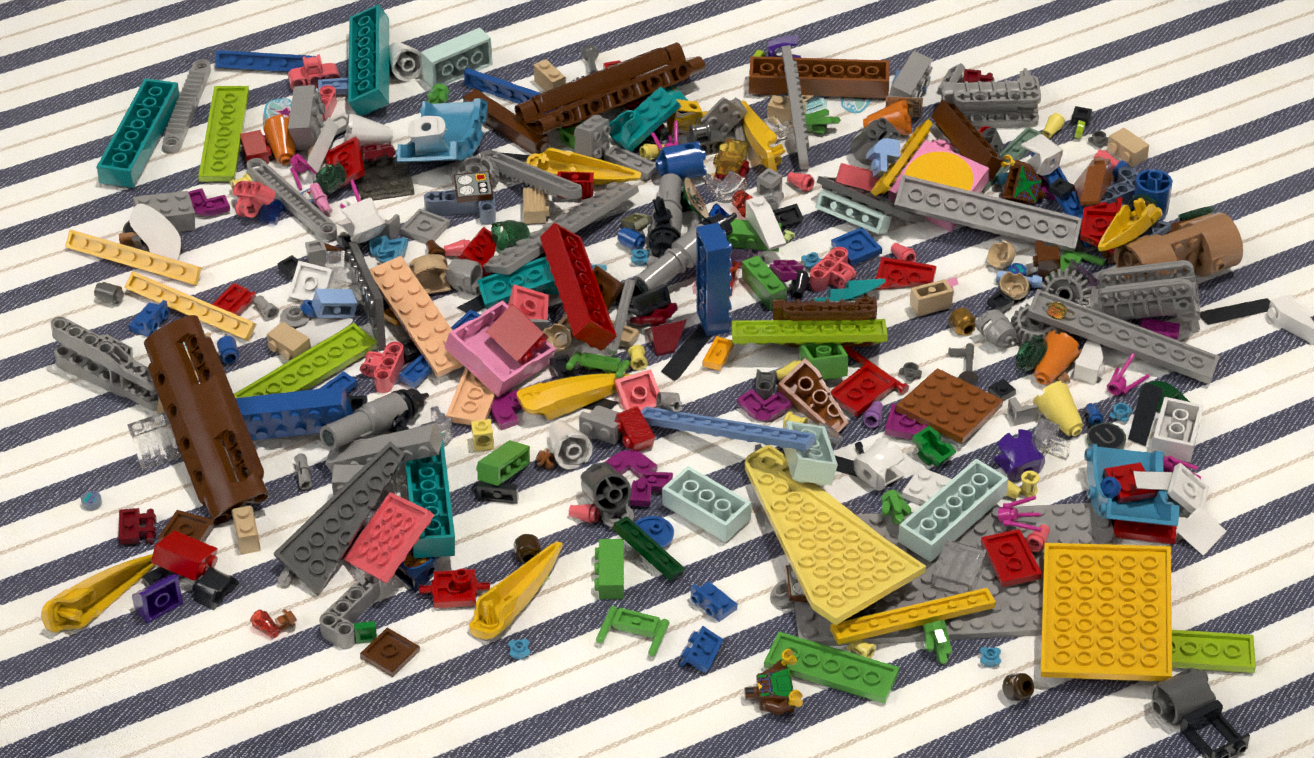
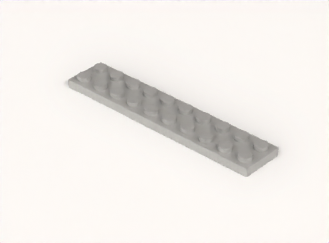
[894,174,1082,252]
[483,182,639,275]
[1026,289,1220,384]

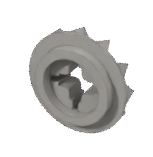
[601,505,634,529]

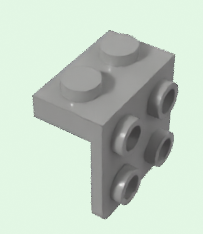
[701,97,748,137]
[579,406,622,445]

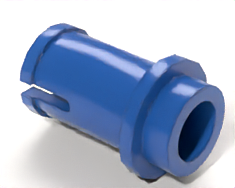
[1085,403,1104,426]

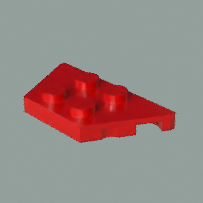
[1080,198,1122,254]

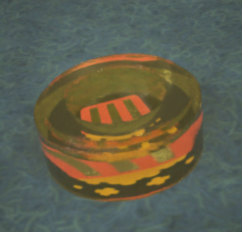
[1047,302,1067,320]

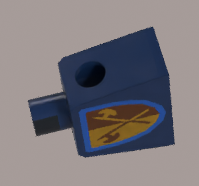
[395,548,441,592]

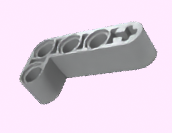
[319,574,380,649]

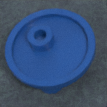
[635,516,674,548]

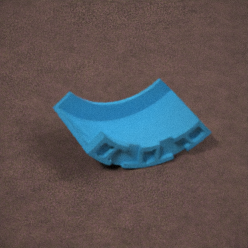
[396,98,488,163]
[1084,444,1179,526]

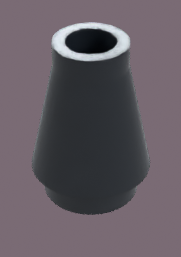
[792,270,810,299]

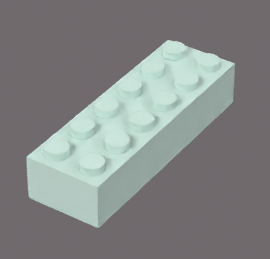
[898,459,1008,562]

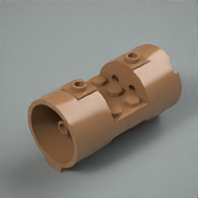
[1113,212,1243,279]

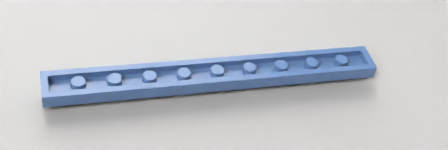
[641,406,816,451]

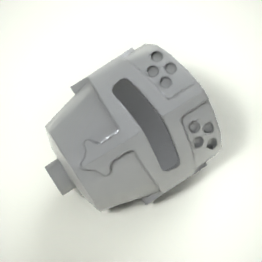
[445,259,483,295]
[975,309,1017,347]

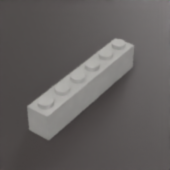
[325,424,443,474]

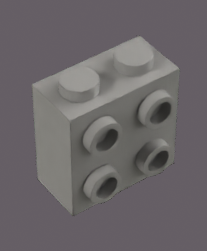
[574,115,610,159]

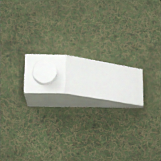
[746,195,786,251]
[1268,294,1314,345]
[1073,339,1105,385]

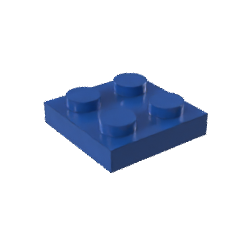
[831,227,882,266]

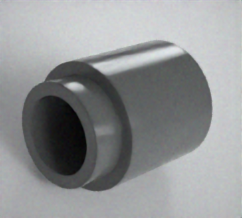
[94,282,124,304]

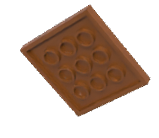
[895,368,1003,444]

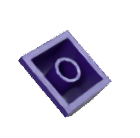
[132,574,183,623]

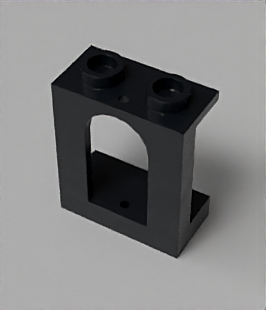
[616,283,671,317]
[1180,700,1250,758]

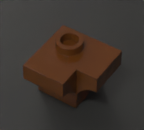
[1032,241,1061,281]

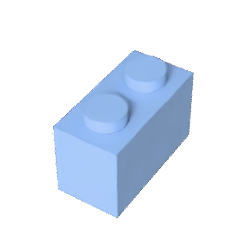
[312,289,357,318]

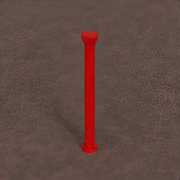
[843,347,909,395]

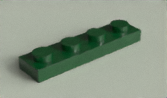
[612,516,686,581]

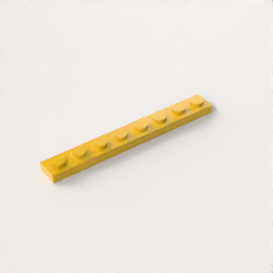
[870,119,933,197]
[65,229,202,285]
[124,271,257,341]
[830,587,996,645]

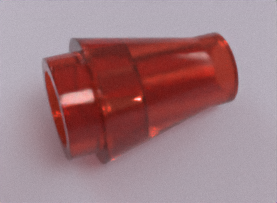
[250,609,281,639]

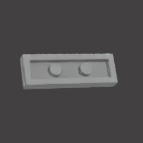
[604,145,657,179]

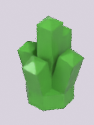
[426,83,450,104]
[804,108,841,134]
[881,490,911,525]
[923,620,952,665]

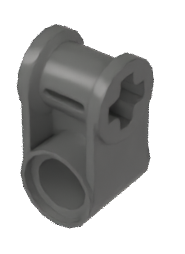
[982,127,1003,155]
[756,369,776,401]

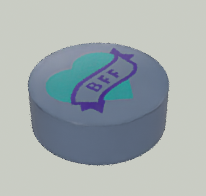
[81,491,102,510]

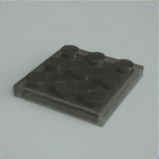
[356,156,415,201]

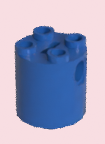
[655,141,707,180]
[1134,169,1173,221]

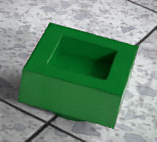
[354,621,377,644]

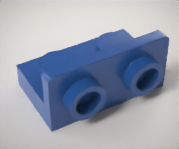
[128,300,169,337]
[690,581,738,622]
[679,626,724,673]

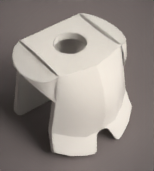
[408,116,449,155]
[1021,134,1064,176]
[337,198,386,244]
[854,437,905,491]

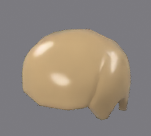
[987,240,1016,269]
[999,271,1030,300]
[543,323,573,352]

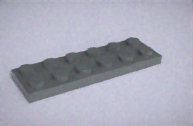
[816,176,926,224]

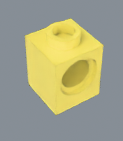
[471,419,494,452]

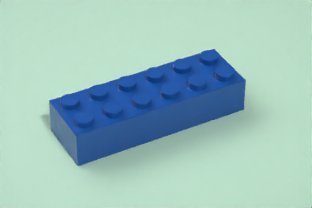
[696,222,732,336]
[235,386,353,441]

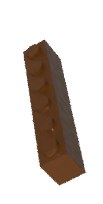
[931,100,1005,179]

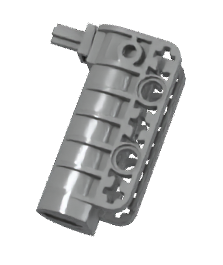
[941,68,1041,129]
[1090,260,1200,333]

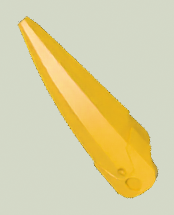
[741,100,785,172]
[526,148,641,185]
[1098,198,1163,251]
[517,373,633,420]
[469,541,563,640]
[41,554,155,633]

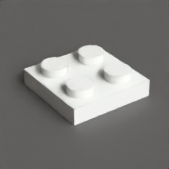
[288,261,335,301]
[1167,463,1209,513]
[902,467,952,505]

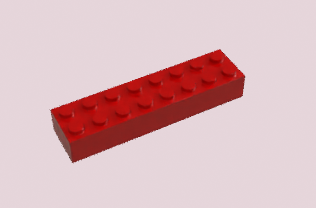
[540,222,617,351]

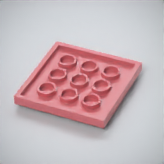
[343,492,434,584]

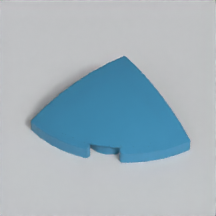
[369,235,409,263]

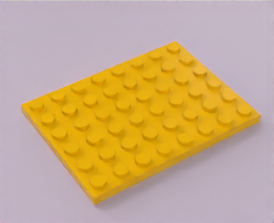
[1041,543,1172,681]

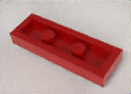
[1113,520,1177,544]

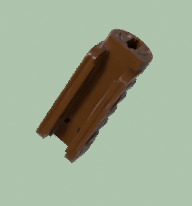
[773,294,877,347]

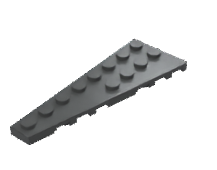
[346,242,386,351]
[273,441,405,595]

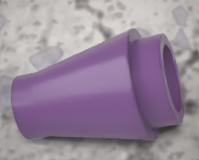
[863,401,883,428]

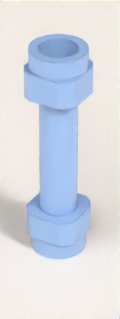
[996,270,1042,288]

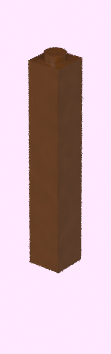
[463,89,549,154]

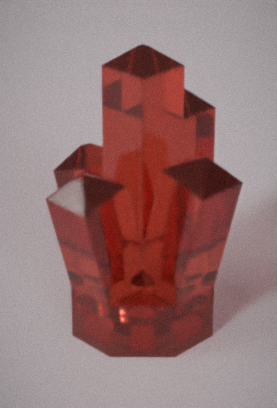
[732,190,754,219]

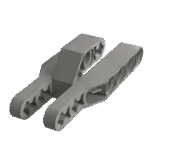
[50,316,159,411]

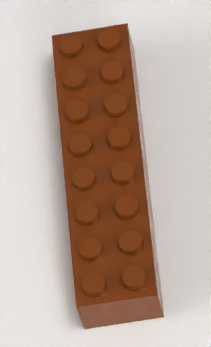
[749,56,889,99]

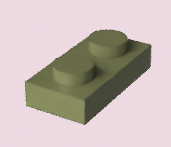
[620,212,652,231]

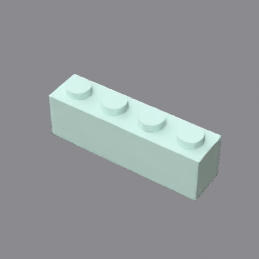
[815,190,892,234]

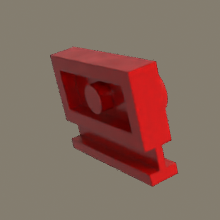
[212,283,256,315]

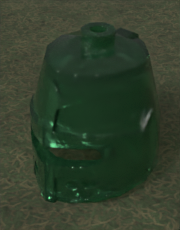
[491,220,530,251]

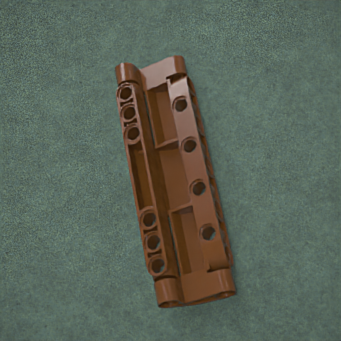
[514,42,705,135]
[144,315,269,524]

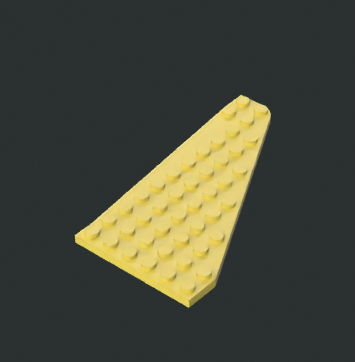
[745,445,926,625]

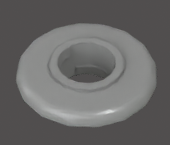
[280,305,310,327]
[770,579,793,607]

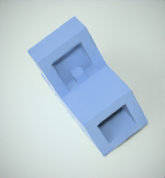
[866,138,900,178]

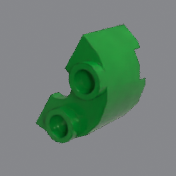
[912,425,957,466]

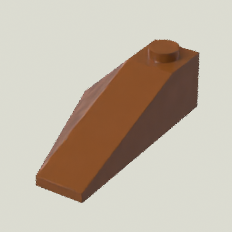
[1074,157,1113,205]
[776,358,849,437]

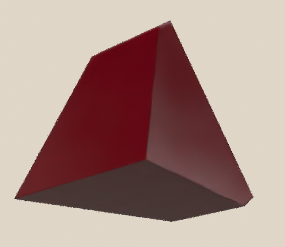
[645,319,687,357]

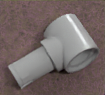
[764,190,784,211]
[656,392,682,412]

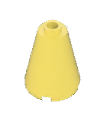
[1033,381,1084,436]

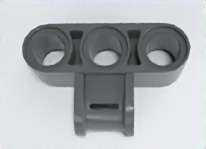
[673,122,727,156]

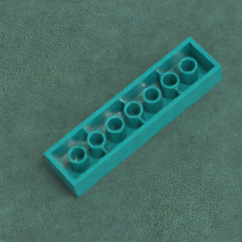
[348,4,389,116]
[96,78,180,188]
[404,433,455,558]

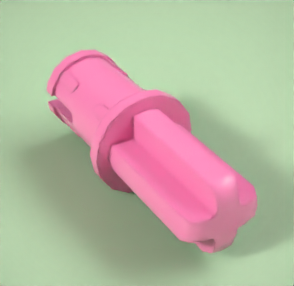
[309,183,332,216]

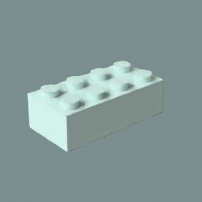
[421,28,493,87]
[783,421,838,486]
[662,466,751,543]

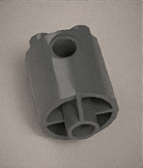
[851,118,900,166]
[580,462,632,513]
[1151,667,1216,725]

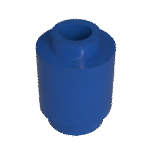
[617,228,645,250]
[217,336,239,364]

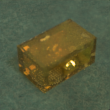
[713,137,747,177]

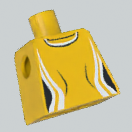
[667,99,708,137]

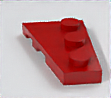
[457,227,498,277]

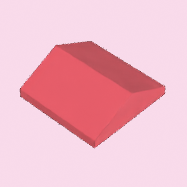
[508,285,549,320]
[614,369,660,411]

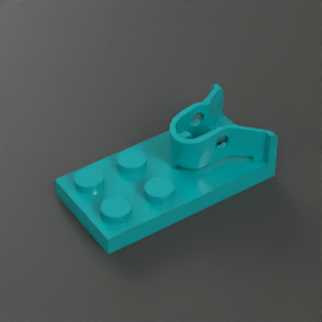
[609,86,681,152]
[477,256,559,309]

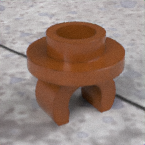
[535,448,555,470]
[275,609,297,631]

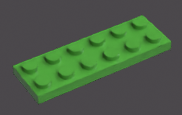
[764,632,899,704]

